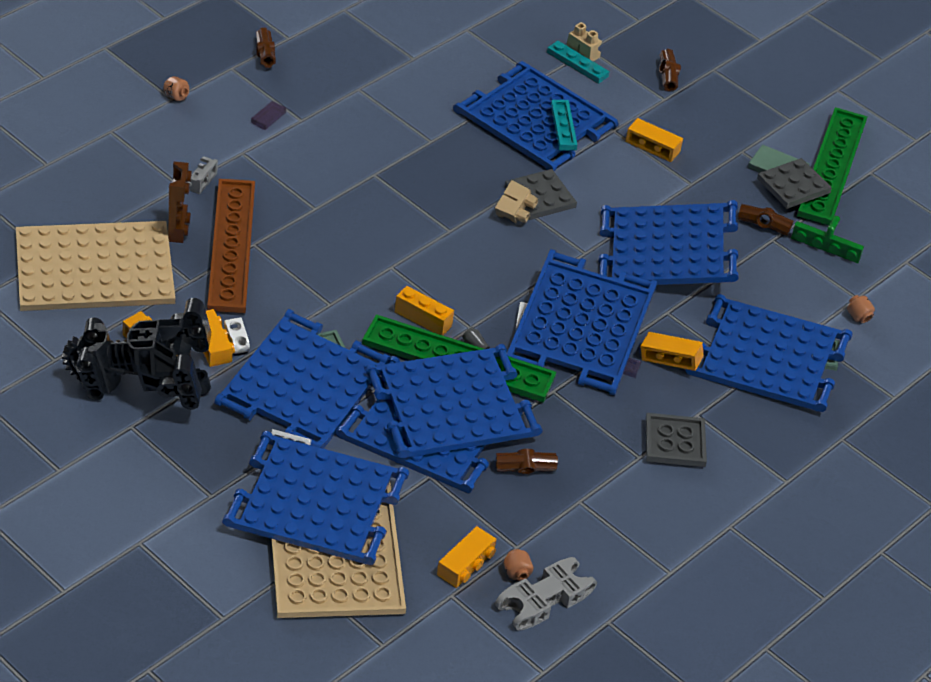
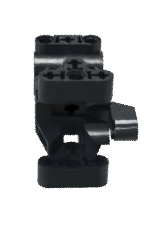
[62,298,211,410]

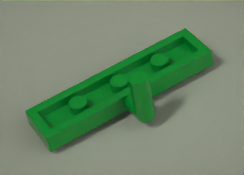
[791,216,864,263]

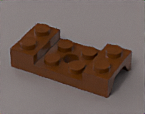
[168,161,192,243]

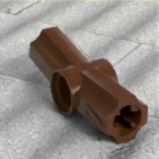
[256,27,276,68]
[659,48,681,92]
[738,204,794,236]
[496,449,558,474]

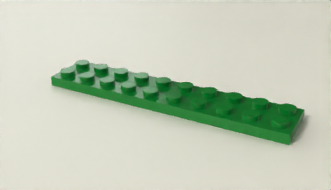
[797,107,868,225]
[362,314,556,403]

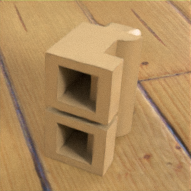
[567,22,602,61]
[495,180,538,223]

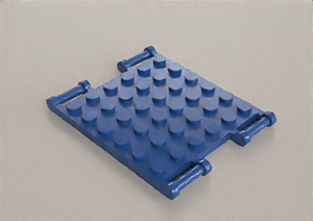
[453,61,619,171]
[598,200,739,286]
[507,249,658,396]
[685,294,853,412]
[214,309,390,449]
[365,344,543,458]
[336,356,523,493]
[222,431,409,565]

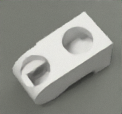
[224,317,250,354]

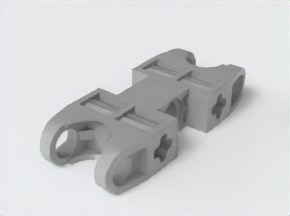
[495,557,597,630]

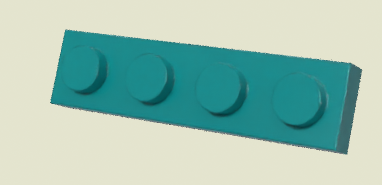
[547,41,610,84]
[551,100,578,151]

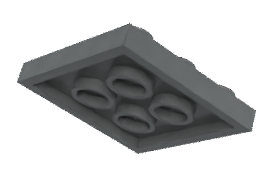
[757,158,832,209]
[505,169,577,220]
[645,413,707,467]

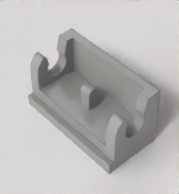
[187,157,218,194]

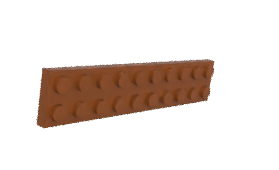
[207,179,255,313]

